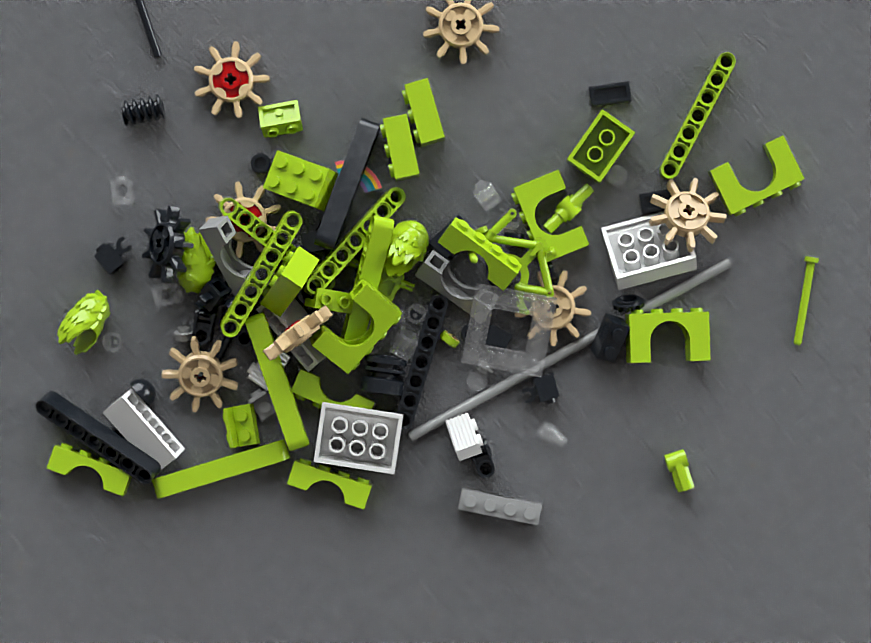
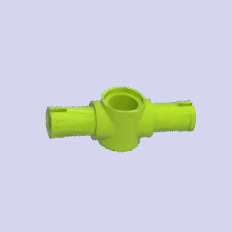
[543,183,594,234]

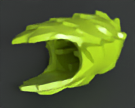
[383,220,429,277]
[176,227,216,294]
[57,290,111,355]

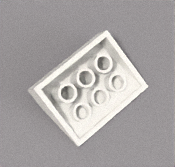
[601,211,697,290]
[314,402,403,474]

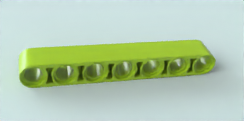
[659,52,736,180]
[303,187,406,295]
[218,197,335,290]
[220,211,302,337]
[340,215,394,340]
[245,312,310,451]
[152,439,290,499]

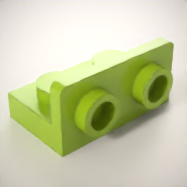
[258,100,303,138]
[304,288,354,314]
[223,403,260,448]

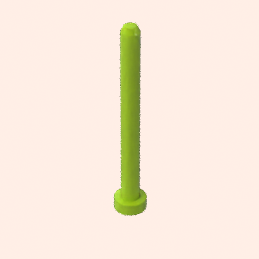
[794,256,819,346]

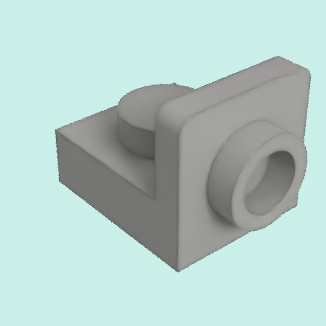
[248,388,276,420]

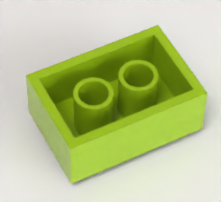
[402,78,445,147]
[566,109,636,184]
[380,114,420,182]
[263,150,339,211]
[260,246,319,317]

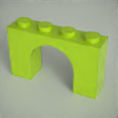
[708,135,805,217]
[511,169,589,262]
[309,279,402,374]
[625,308,711,363]

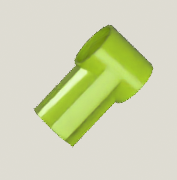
[664,449,694,492]

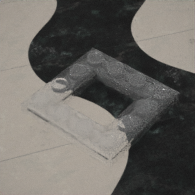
[461,283,557,377]

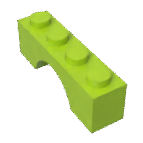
[438,217,522,291]
[291,369,375,409]
[47,442,132,496]
[287,458,372,509]

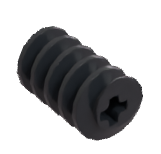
[121,94,166,126]

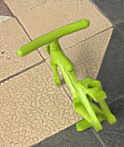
[468,209,557,315]

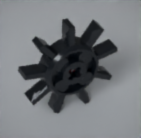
[142,205,194,284]

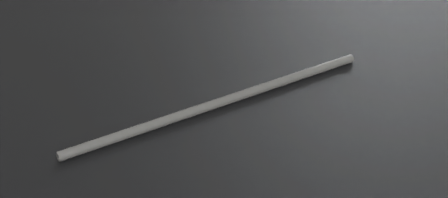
[408,258,732,441]

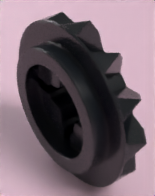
[612,294,645,313]

